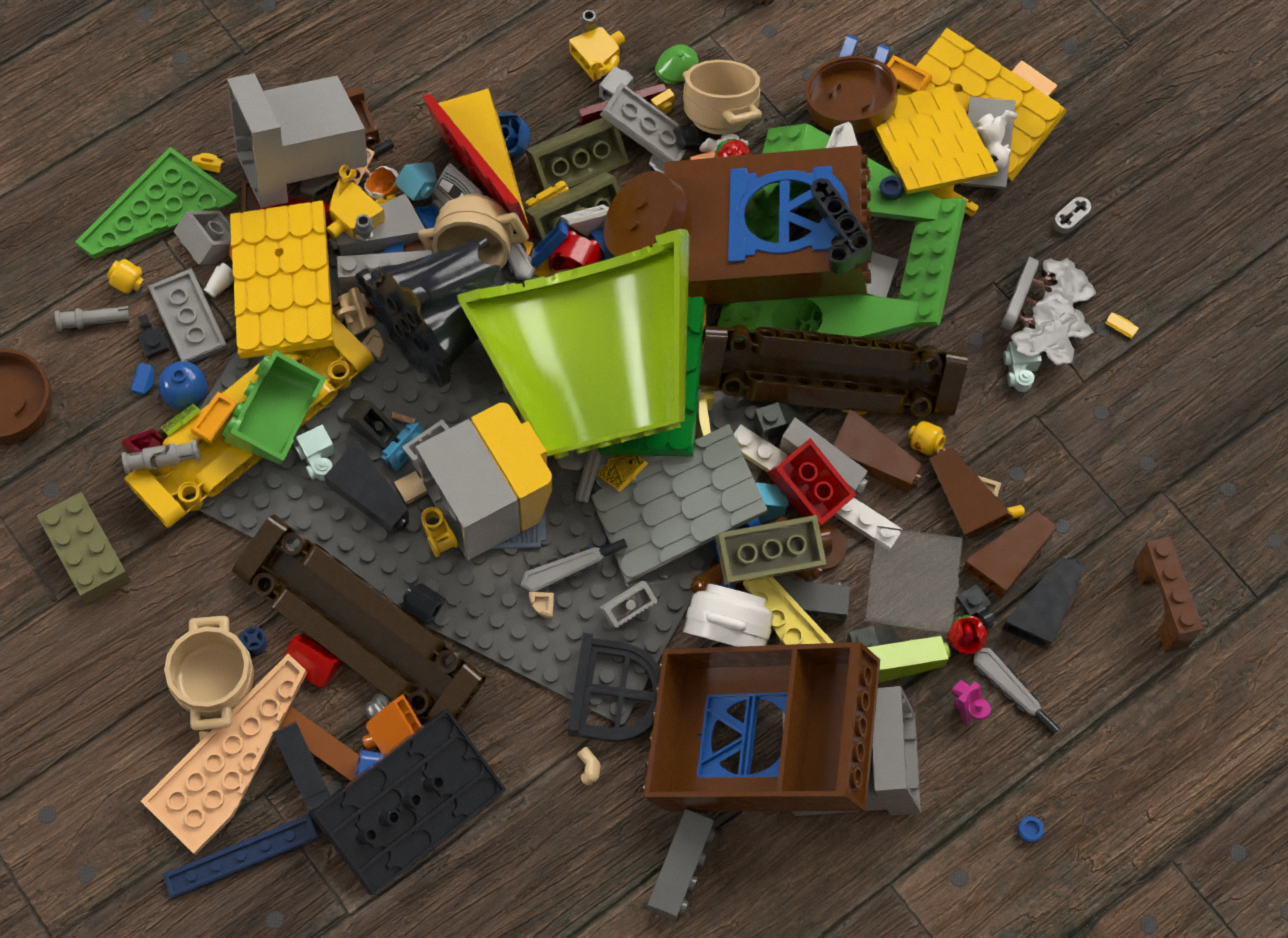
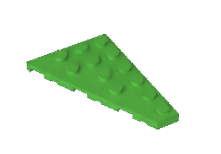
[75,147,238,259]

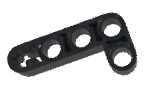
[811,178,872,274]
[273,721,331,822]

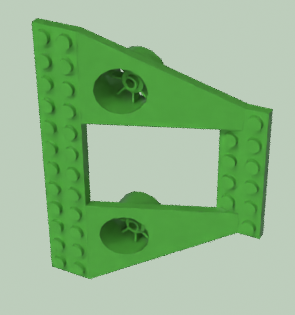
[717,124,967,342]

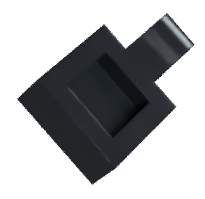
[137,314,170,359]
[956,584,996,629]

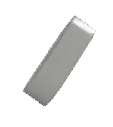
[1053,197,1091,234]

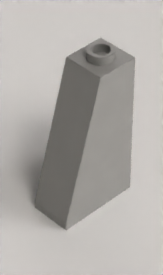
[328,194,425,256]
[780,418,868,494]

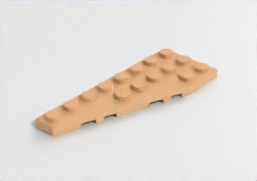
[141,654,307,855]

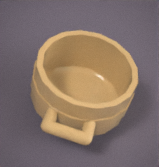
[682,60,762,135]
[418,194,529,270]
[164,616,254,730]

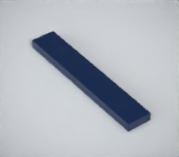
[162,814,319,900]

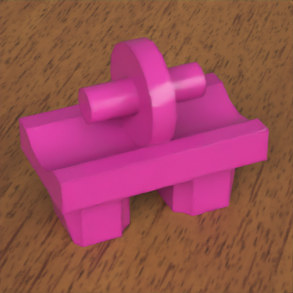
[951,680,991,725]

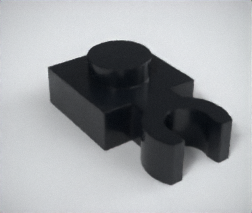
[673,125,714,150]

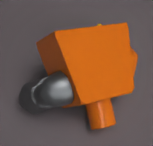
[362,692,422,754]

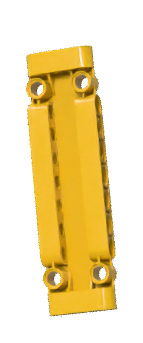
[124,314,374,528]

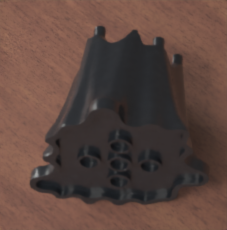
[355,237,509,387]

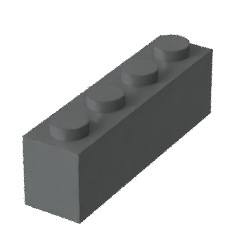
[774,576,850,623]
[647,809,716,921]

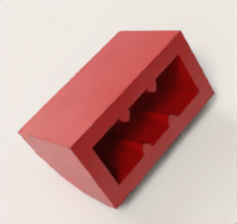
[283,633,342,689]

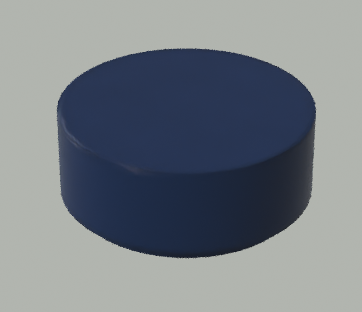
[879,176,904,201]

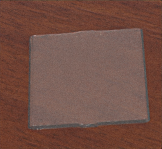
[865,526,962,633]

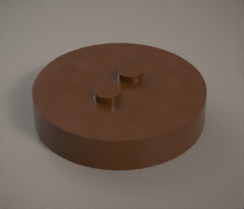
[805,56,898,133]
[604,171,687,256]
[0,349,53,445]

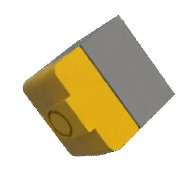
[415,403,552,561]

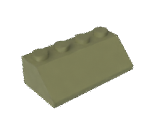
[525,118,629,191]
[525,172,620,257]

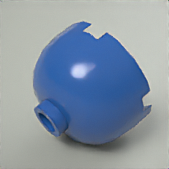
[498,111,531,159]
[158,361,208,410]

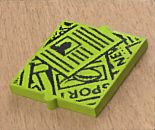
[161,404,201,436]

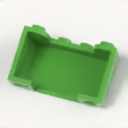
[222,350,327,464]

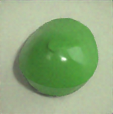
[655,44,699,85]

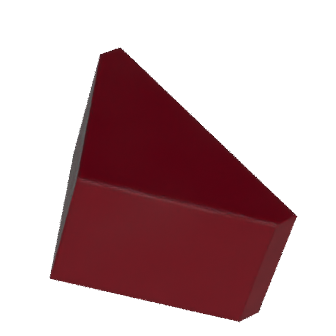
[121,429,166,454]

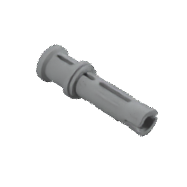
[55,306,130,332]

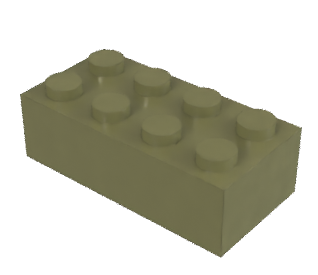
[37,492,131,605]
[715,515,827,586]

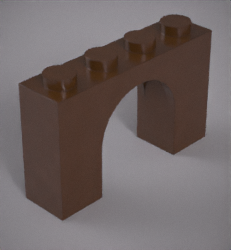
[1133,537,1203,653]

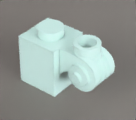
[1003,342,1042,392]
[295,424,336,481]

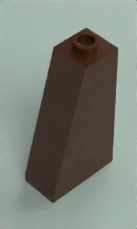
[833,410,922,493]
[929,447,1014,539]
[963,512,1057,598]

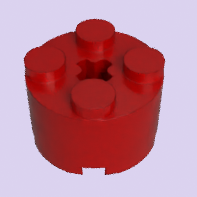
[548,231,602,271]

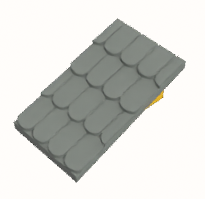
[591,424,767,584]

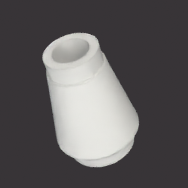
[204,263,234,299]

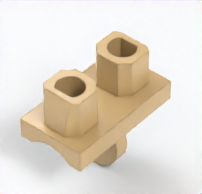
[336,288,375,336]

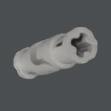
[122,439,200,474]

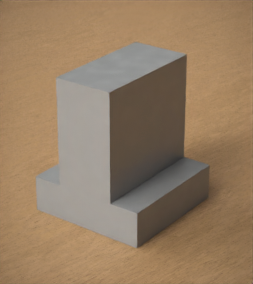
[227,73,368,208]
[783,686,921,816]

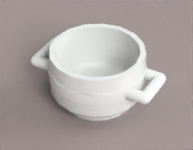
[683,584,773,647]

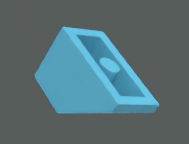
[394,162,437,201]
[756,483,789,523]

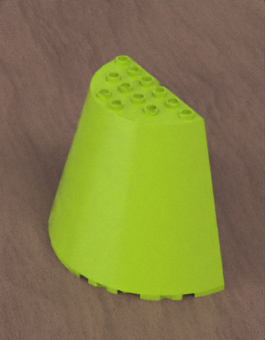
[457,229,690,459]

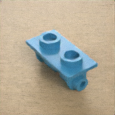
[380,422,424,472]

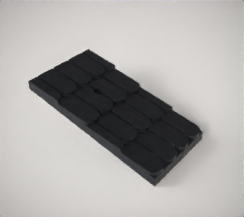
[310,709,506,895]

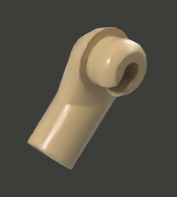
[577,747,601,785]

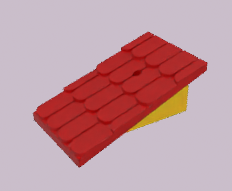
[423,88,533,241]

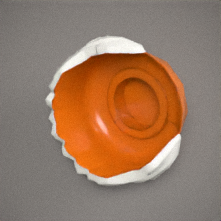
[364,166,399,201]

